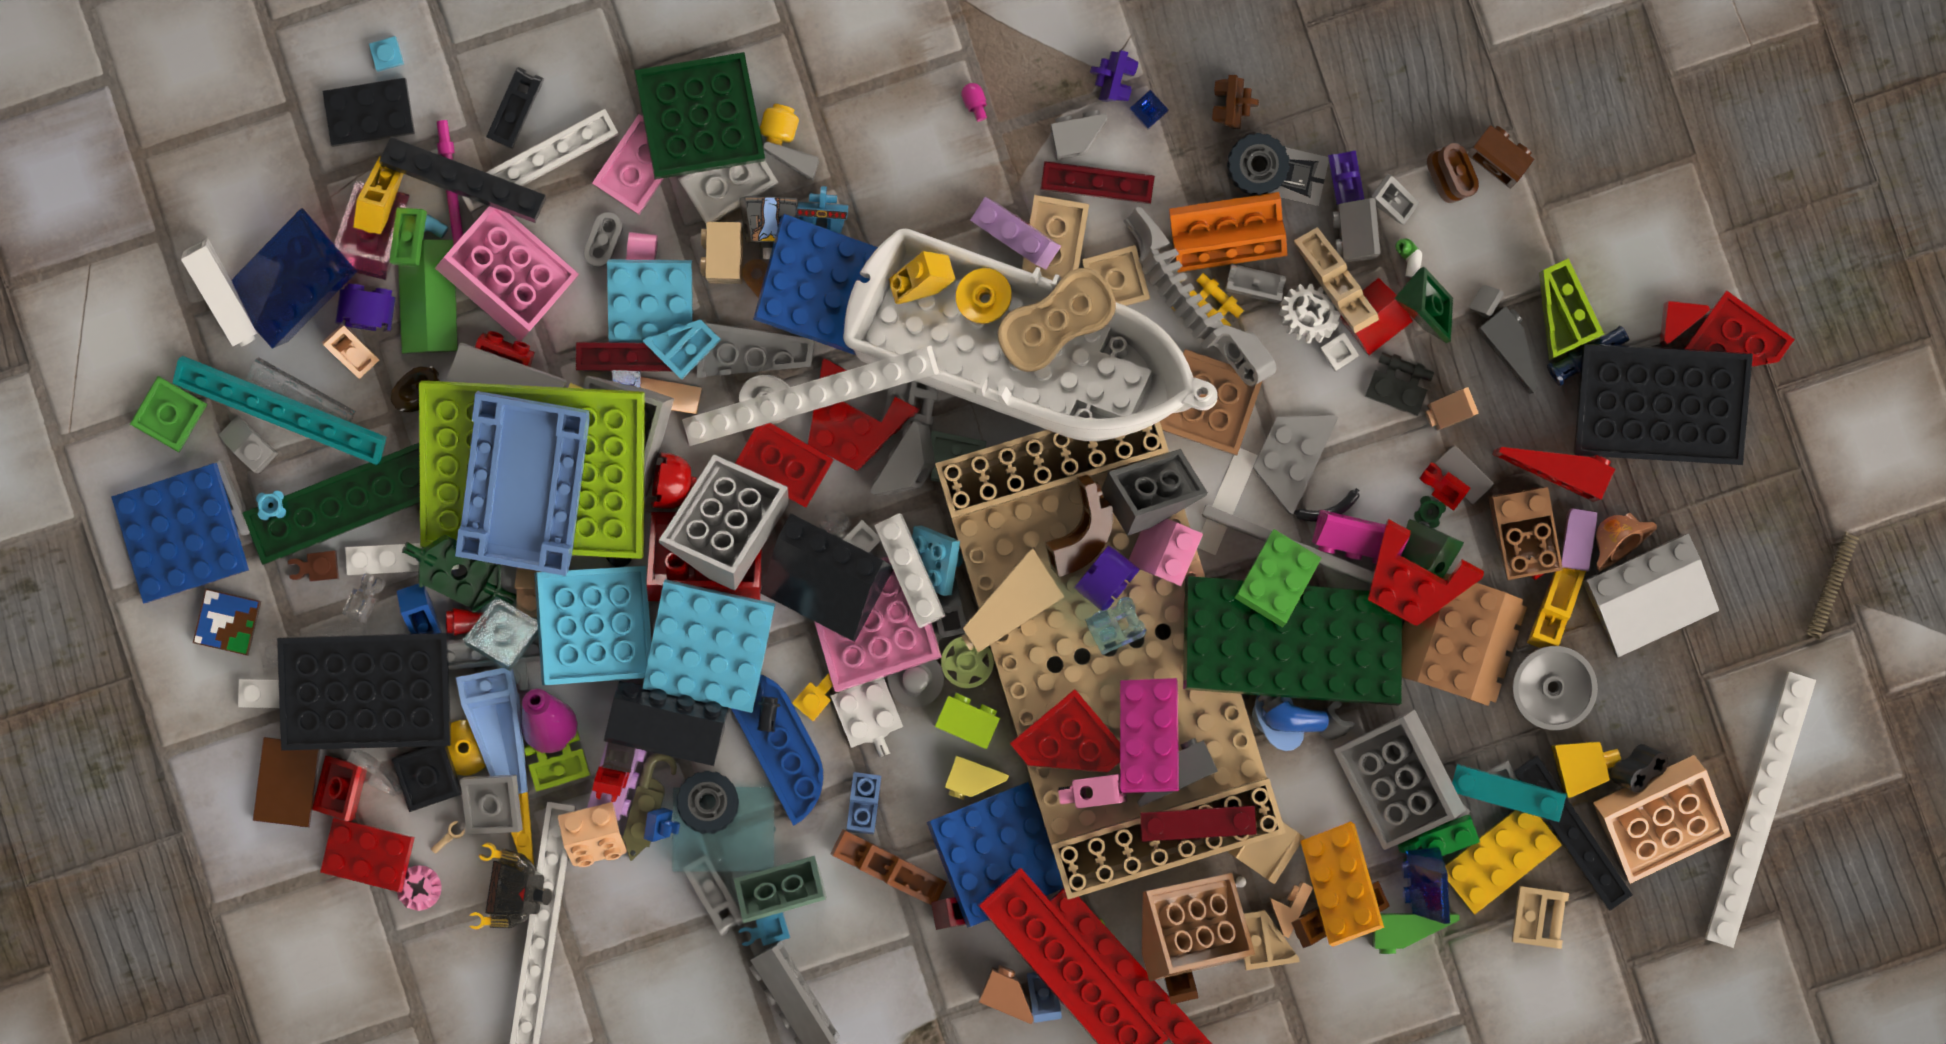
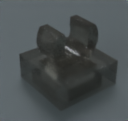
[603,742,636,773]

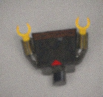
[469,842,552,930]

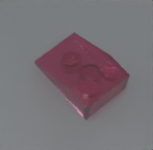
[332,181,409,280]

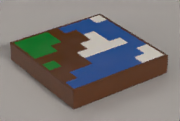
[193,588,261,656]

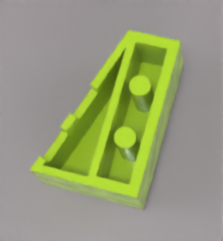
[1539,258,1604,360]

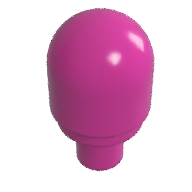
[961,83,987,122]

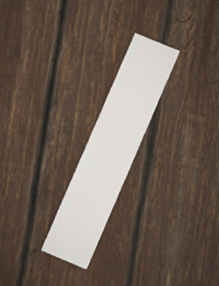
[1197,448,1258,555]

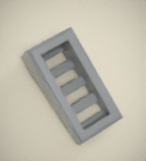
[763,142,819,181]

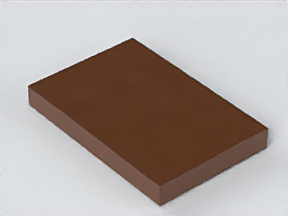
[253,737,320,828]

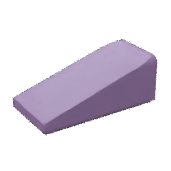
[1561,509,1598,571]

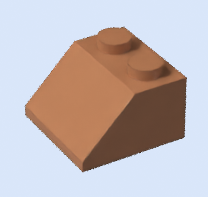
[979,965,1033,1024]

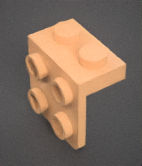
[558,802,627,867]

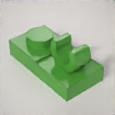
[389,208,427,266]

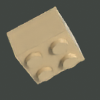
[700,222,743,284]

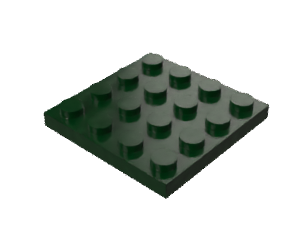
[634,52,765,180]

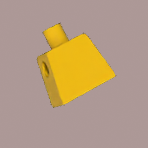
[1551,742,1621,798]

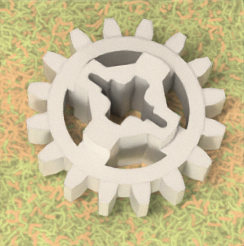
[1279,284,1341,343]

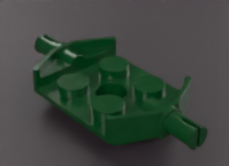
[402,535,517,613]

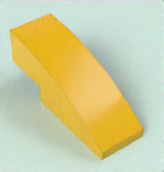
[1527,567,1586,648]

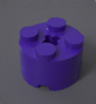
[335,284,396,332]
[1074,545,1140,613]

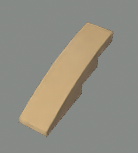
[1294,227,1379,333]

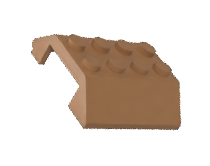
[1402,573,1527,706]

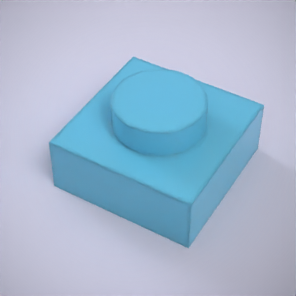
[369,36,404,72]

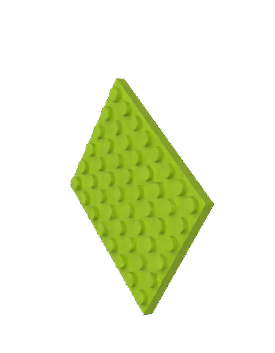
[419,381,645,559]

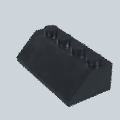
[604,680,728,766]

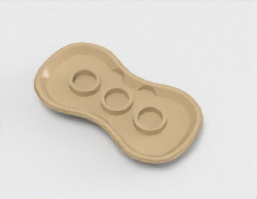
[998,268,1116,372]

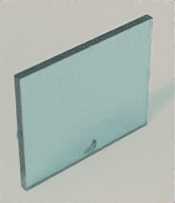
[672,787,776,872]

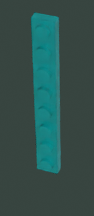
[172,356,387,465]

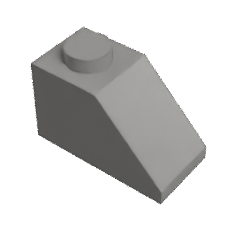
[218,415,279,474]

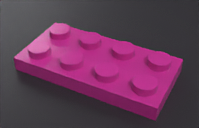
[1120,678,1179,793]

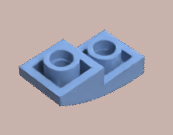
[846,772,881,835]

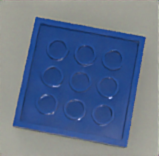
[753,214,878,355]
[111,463,249,604]
[926,782,1064,928]

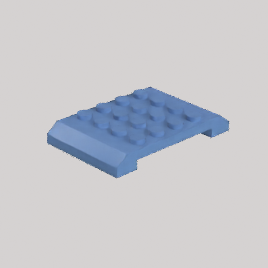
[455,391,589,576]

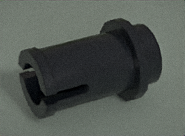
[757,696,780,732]

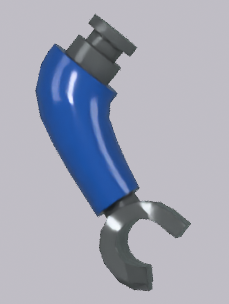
[1257,695,1356,740]

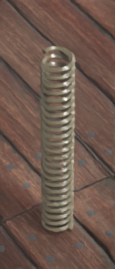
[1806,532,1859,640]

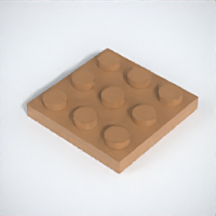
[1160,349,1262,456]

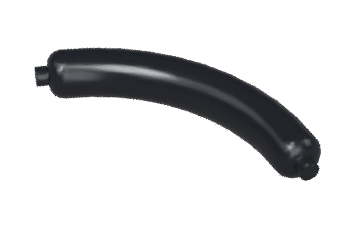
[1294,488,1360,522]

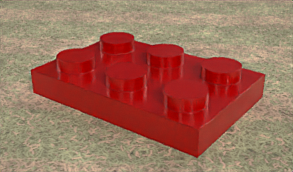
[735,423,834,508]
[320,818,415,892]

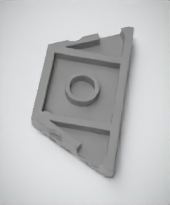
[1253,415,1338,515]

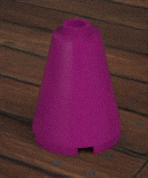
[522,689,578,753]

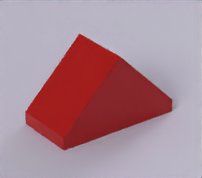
[1660,301,1711,347]

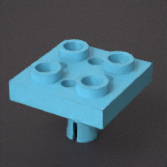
[912,525,963,596]

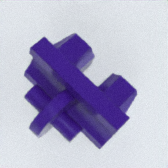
[1090,50,1139,102]
[1328,150,1364,205]

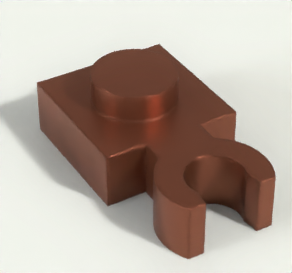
[288,551,339,582]

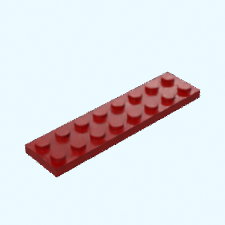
[977,868,1168,1044]

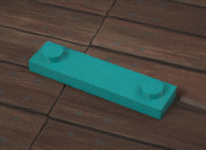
[1452,764,1567,822]

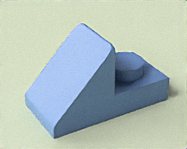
[1027,972,1062,1023]

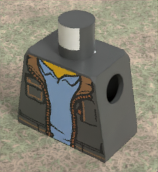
[740,196,797,260]

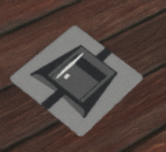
[1270,147,1329,206]

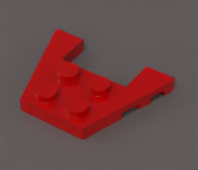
[808,358,919,471]
[1368,519,1484,626]

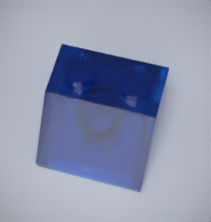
[1402,848,1450,924]

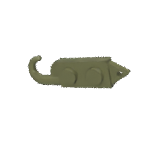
[623,753,677,861]

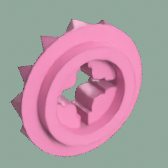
[397,865,442,911]

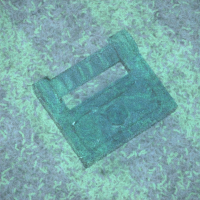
[1085,597,1146,655]

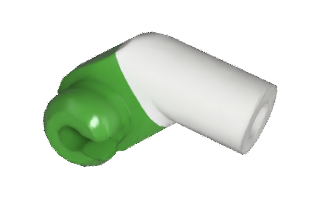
[1395,238,1422,278]

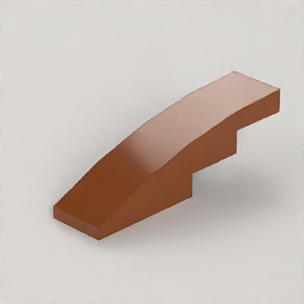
[830,829,947,905]

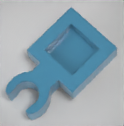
[738,912,791,946]

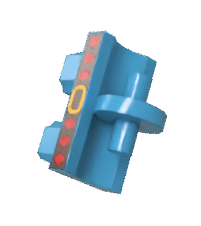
[796,186,849,233]

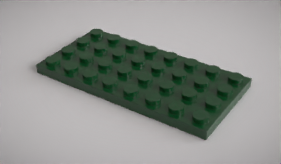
[1183,576,1402,706]

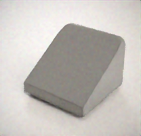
[1470,285,1504,318]

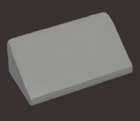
[1435,445,1494,505]

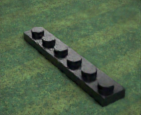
[379,137,546,223]
[1514,755,1633,911]

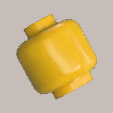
[759,104,799,146]

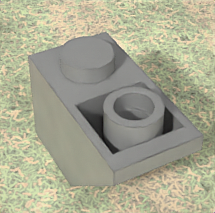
[1051,110,1107,160]

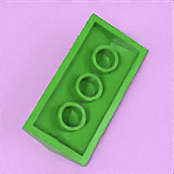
[398,240,458,354]

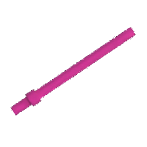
[437,120,463,246]

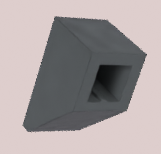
[936,578,966,639]

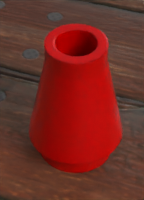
[446,608,486,636]

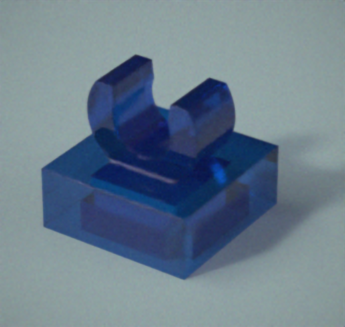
[1129,90,1169,130]

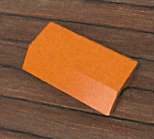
[1169,192,1288,272]

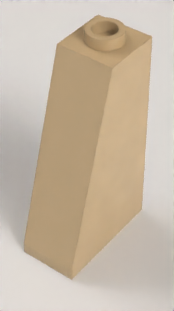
[961,549,1064,652]

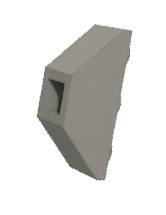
[870,421,935,496]

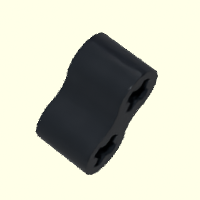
[1611,744,1668,793]

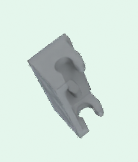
[1225,264,1286,304]

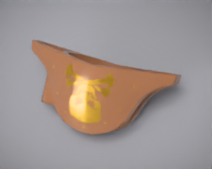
[1596,513,1657,572]

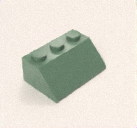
[733,855,827,923]

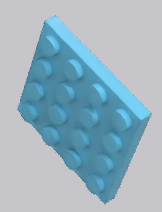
[534,566,651,685]
[642,579,775,713]

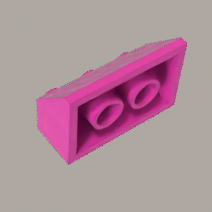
[1312,509,1409,564]

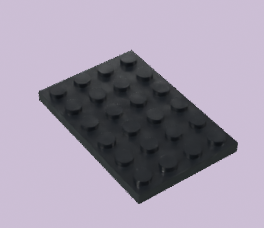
[1574,343,1753,465]
[277,633,451,751]

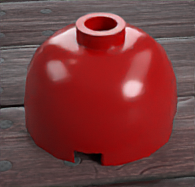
[651,452,697,509]

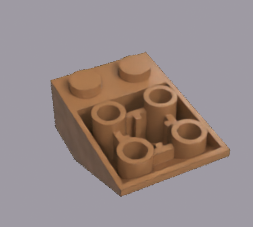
[1488,486,1563,580]

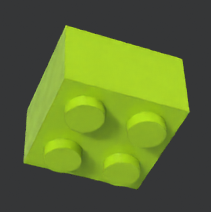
[935,693,1000,749]

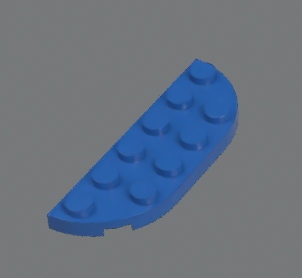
[731,674,824,826]

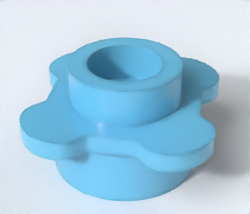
[256,490,286,520]

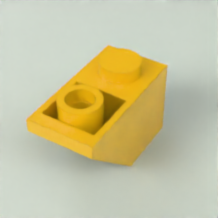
[888,251,956,304]

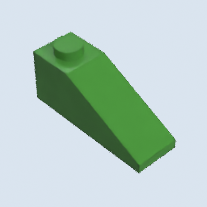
[1372,913,1459,954]

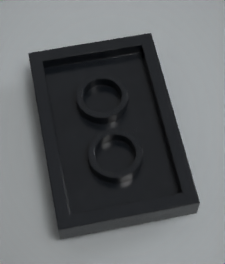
[323,78,415,147]

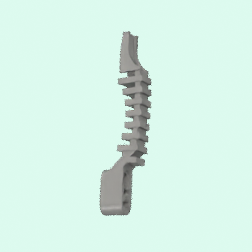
[1124,206,1276,386]

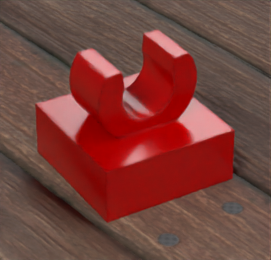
[592,766,626,802]

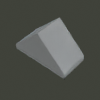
[1370,174,1420,225]

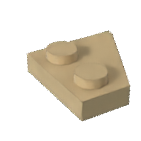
[1244,910,1300,970]

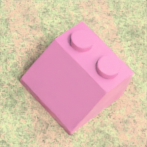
[1128,519,1203,586]

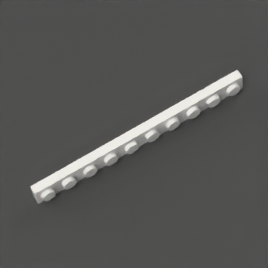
[682,346,939,446]
[1705,672,1816,948]
[510,802,576,1044]

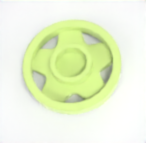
[941,637,994,688]

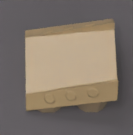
[1228,822,1305,884]

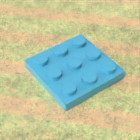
[607,259,693,343]

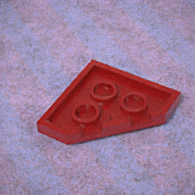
[1684,290,1795,367]
[1010,689,1120,772]

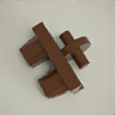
[1212,75,1259,129]

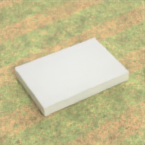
[678,161,779,224]

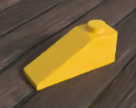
[353,156,403,234]

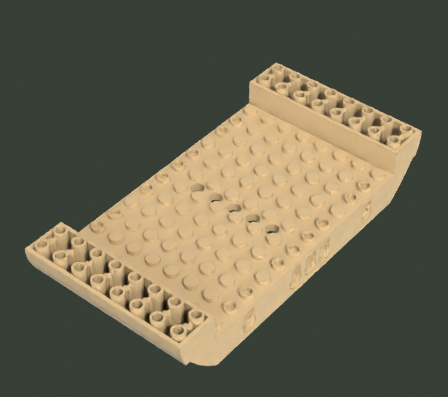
[935,421,1286,899]

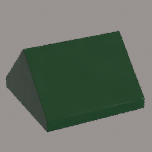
[1394,267,1453,343]

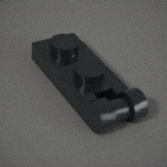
[486,67,544,149]

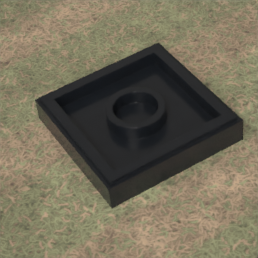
[392,746,462,812]

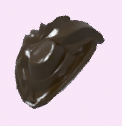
[391,365,440,412]

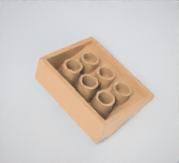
[1593,755,1731,884]

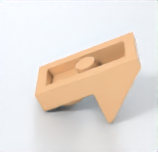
[322,324,379,379]
[515,567,541,618]
[1269,881,1313,938]

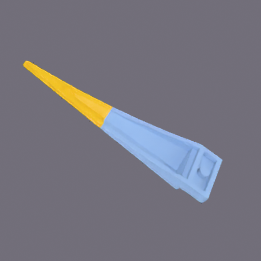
[456,666,535,891]

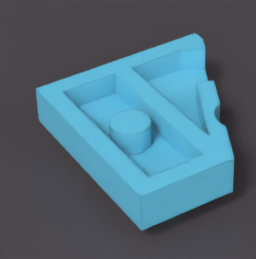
[643,319,721,379]

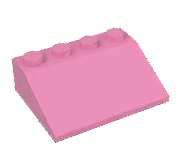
[435,206,579,341]

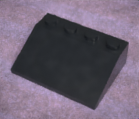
[761,514,893,642]

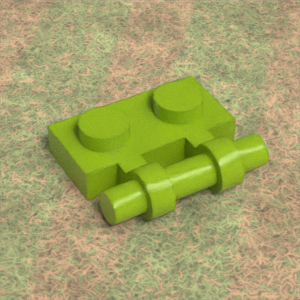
[524,730,591,792]

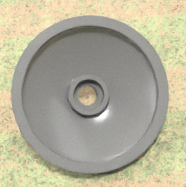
[1513,646,1598,730]

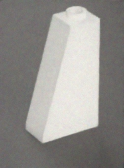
[181,238,258,347]

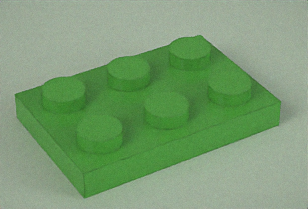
[1235,529,1322,627]

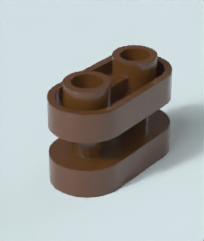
[1427,143,1479,203]

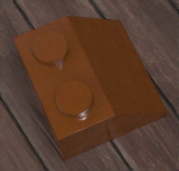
[1467,125,1534,189]

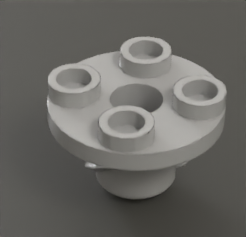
[888,660,944,708]

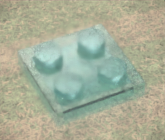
[463,597,538,671]

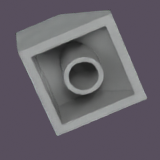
[1332,198,1380,262]

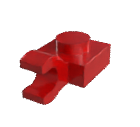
[1419,462,1471,511]

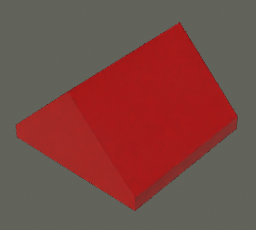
[1337,278,1413,356]
[312,755,368,821]

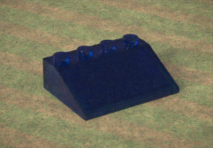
[231,208,358,349]

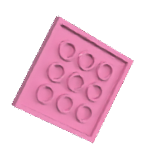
[814,556,942,692]

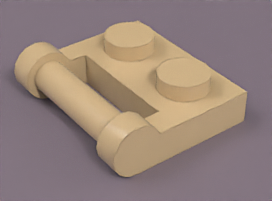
[1512,886,1569,949]

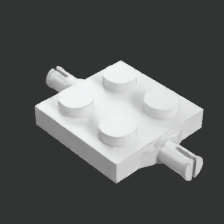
[831,677,904,758]

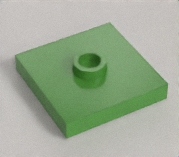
[130,376,208,452]

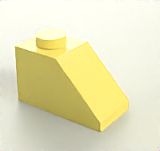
[945,755,1009,800]

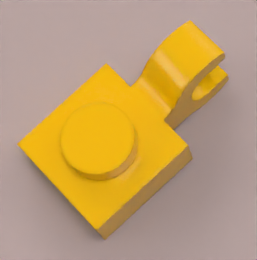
[792,673,833,721]

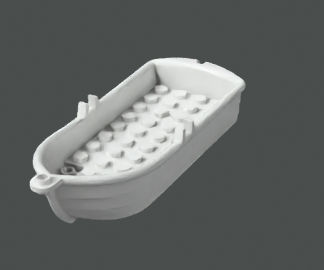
[843,229,1217,441]

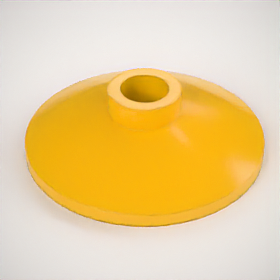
[956,268,1012,324]
[447,720,486,776]

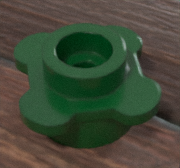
[1414,496,1446,528]

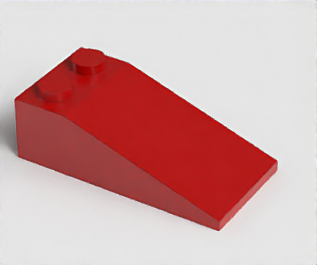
[1492,447,1615,502]

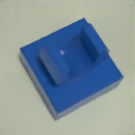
[644,808,680,842]

